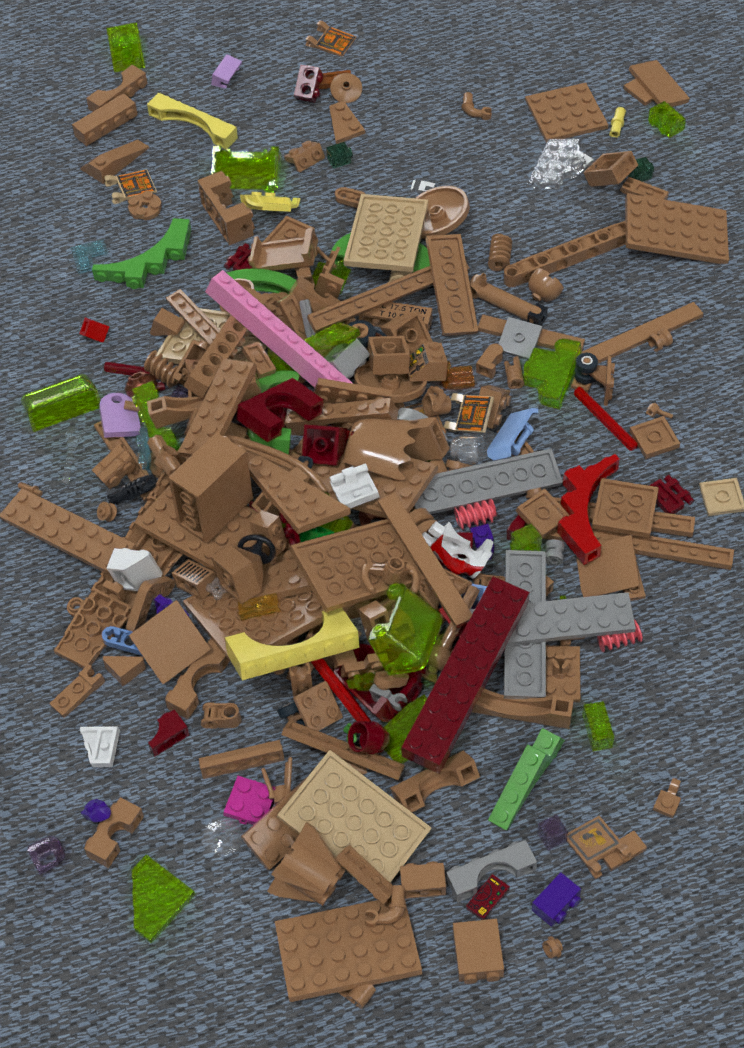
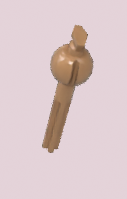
[422,585,480,683]

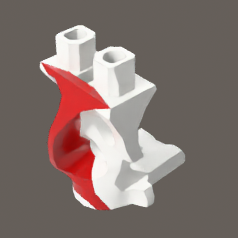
[422,521,493,579]

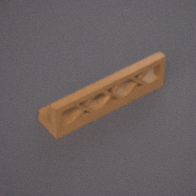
[199,740,284,779]

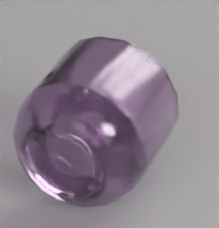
[28,835,65,875]

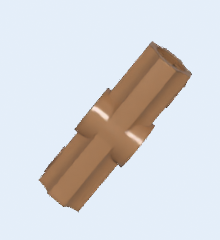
[147,435,181,477]

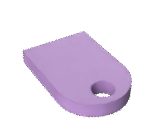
[99,393,141,438]

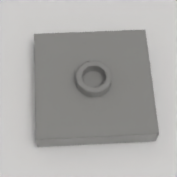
[499,317,543,360]

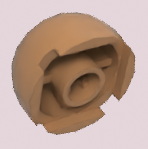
[528,268,564,302]

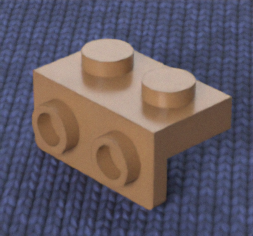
[284,141,325,172]

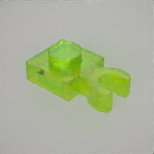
[347,672,376,691]

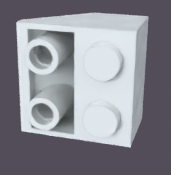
[107,548,163,591]

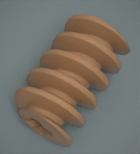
[488,234,512,271]
[144,350,179,388]

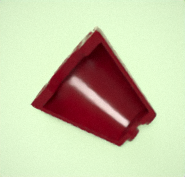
[333,644,426,722]

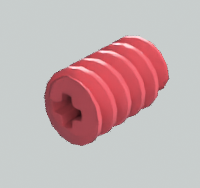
[454,499,497,530]
[597,620,643,652]

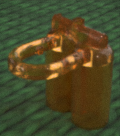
[441,360,475,390]

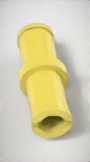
[609,107,626,138]

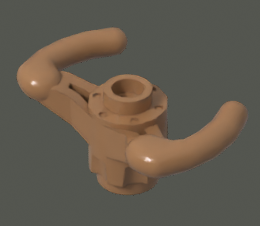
[361,557,420,593]

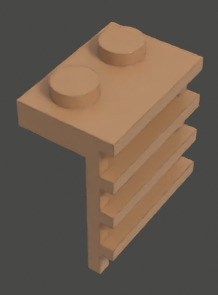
[315,247,345,299]

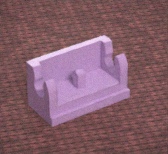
[211,54,242,89]

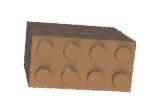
[168,432,253,543]

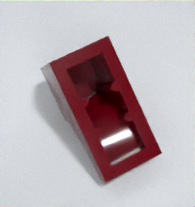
[148,709,190,757]

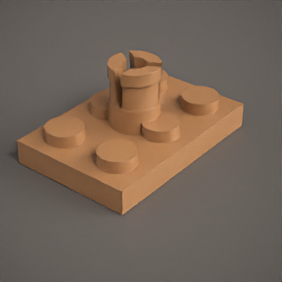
[546,646,580,702]

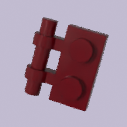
[224,243,253,271]
[649,475,695,514]

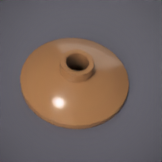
[330,73,362,103]

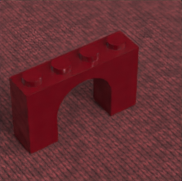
[236,378,324,442]

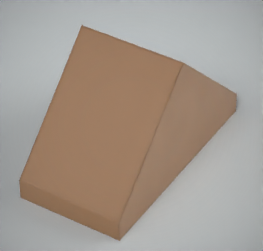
[150,308,186,336]
[103,656,146,686]

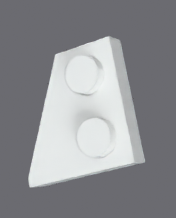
[80,727,120,767]

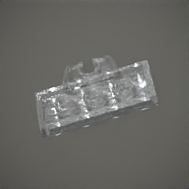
[527,139,587,189]

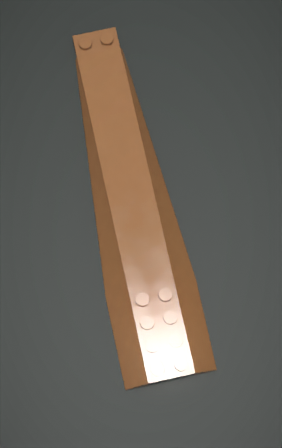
[54,435,250,669]

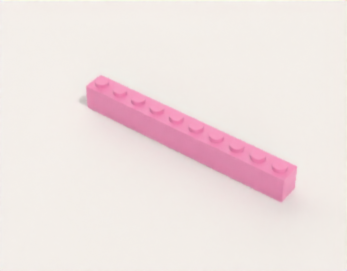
[205,270,352,387]

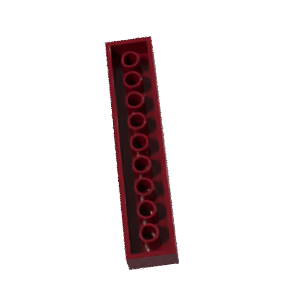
[401,576,530,774]

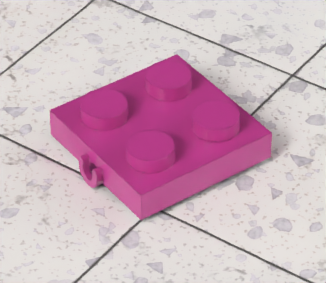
[223,776,275,825]

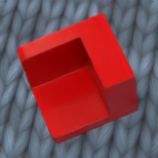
[79,317,110,343]

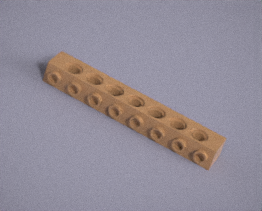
[183,287,268,398]

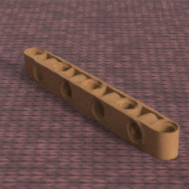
[504,221,626,287]

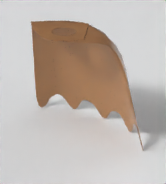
[343,418,418,480]

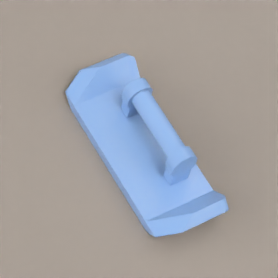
[487,408,538,461]

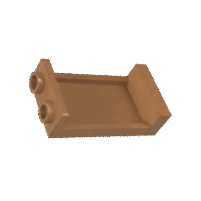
[248,228,318,271]

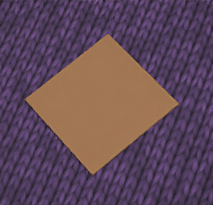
[576,535,640,597]
[129,600,211,684]

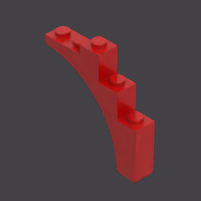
[557,454,620,565]

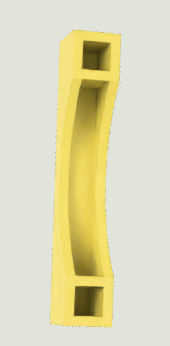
[147,93,238,150]

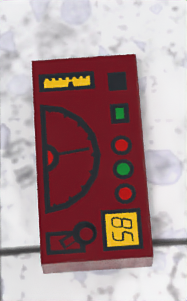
[466,874,510,920]

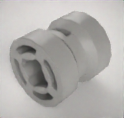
[545,539,565,565]

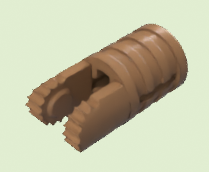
[504,356,524,389]

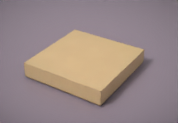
[699,478,744,516]

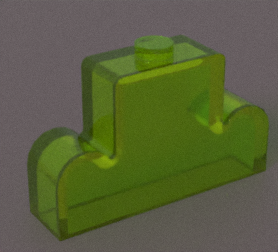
[523,339,582,410]

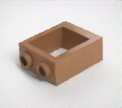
[583,151,638,187]

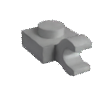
[369,684,407,711]

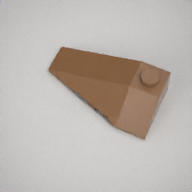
[80,140,149,184]

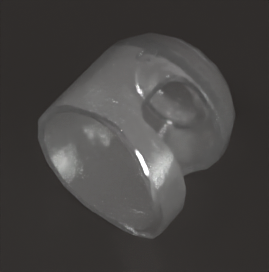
[450,436,478,465]

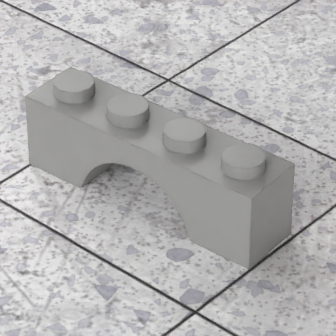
[446,840,537,903]

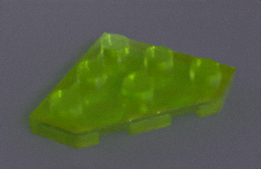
[304,322,361,351]
[132,854,195,943]

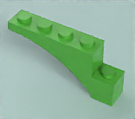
[488,728,565,831]

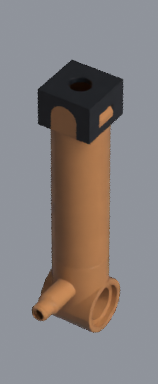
[469,273,548,326]

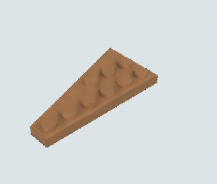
[248,456,350,534]

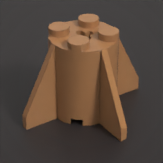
[267,822,346,906]

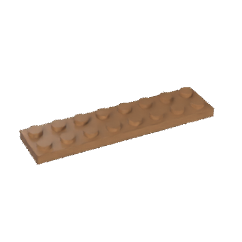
[0,488,137,576]

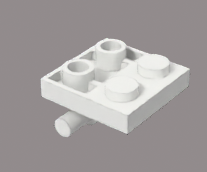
[329,463,379,508]

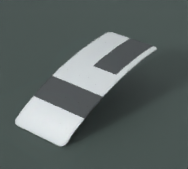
[411,180,435,191]

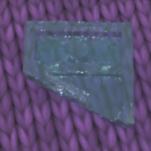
[135,428,151,470]

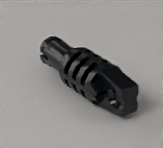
[107,474,157,505]

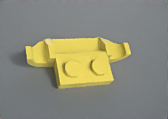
[240,192,300,212]

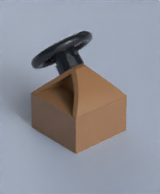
[211,534,276,604]

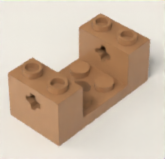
[197,171,255,246]

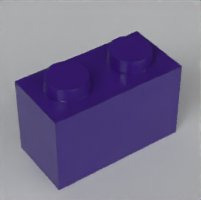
[531,872,581,927]

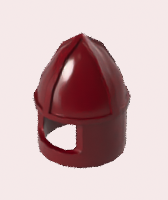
[347,721,391,755]

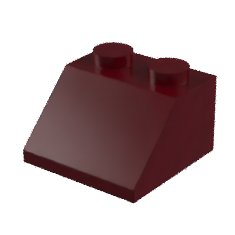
[302,424,347,465]

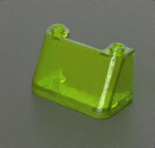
[211,145,282,192]
[368,583,443,676]

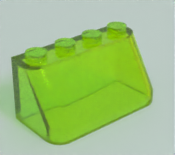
[21,374,100,432]

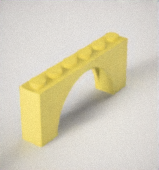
[225,608,359,680]

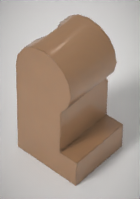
[476,344,503,379]

